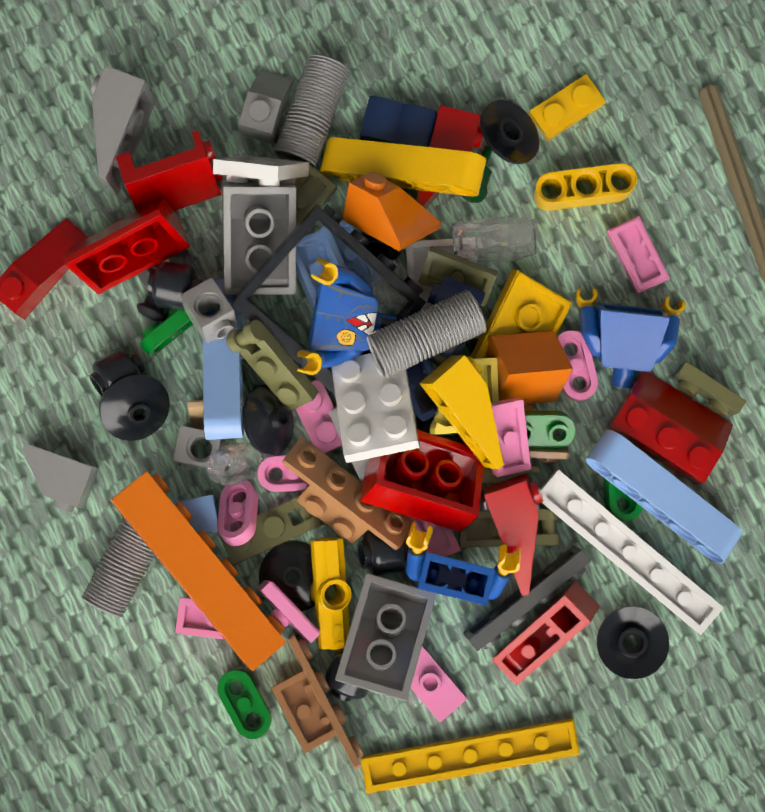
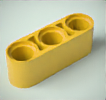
[533,163,637,211]

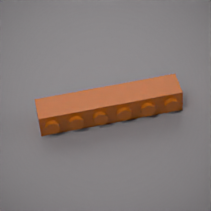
[110,471,286,672]

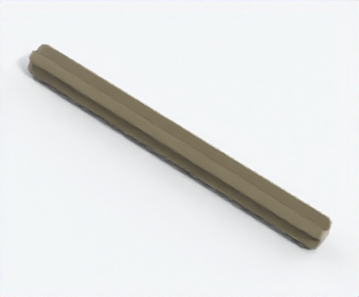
[699,84,765,282]

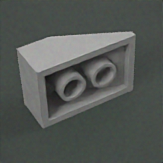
[91,65,156,196]
[222,182,296,295]
[335,573,436,701]

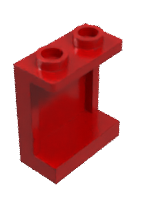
[116,130,223,211]

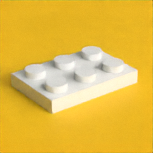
[331,353,420,463]

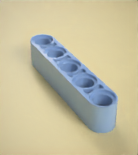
[203,278,244,440]
[585,429,743,563]

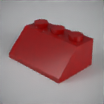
[63,198,190,295]
[606,371,733,484]
[360,430,484,532]

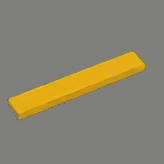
[360,718,580,794]

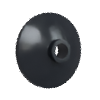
[480,100,539,164]
[99,373,170,441]
[243,384,294,456]
[259,541,328,612]
[596,606,669,679]

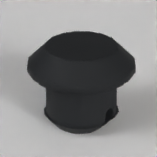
[136,295,166,322]

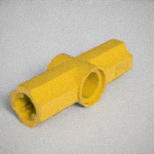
[310,537,352,650]

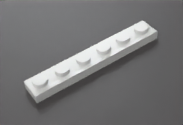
[540,469,724,635]

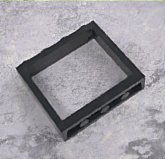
[231,204,426,394]

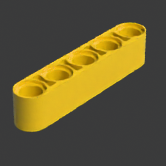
[319,137,487,196]

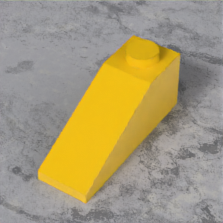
[419,355,504,470]

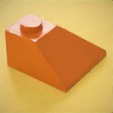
[342,172,441,251]

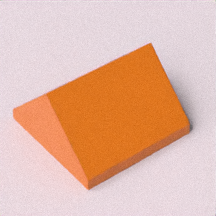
[488,331,573,404]

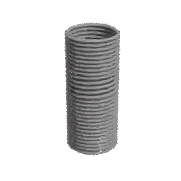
[274,54,350,167]
[366,289,487,378]
[81,518,155,618]

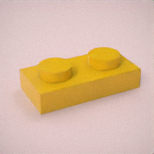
[528,74,606,142]

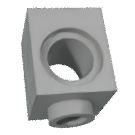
[180,278,238,344]
[172,426,230,471]

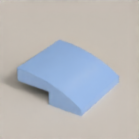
[296,221,380,309]

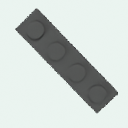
[463,546,591,651]

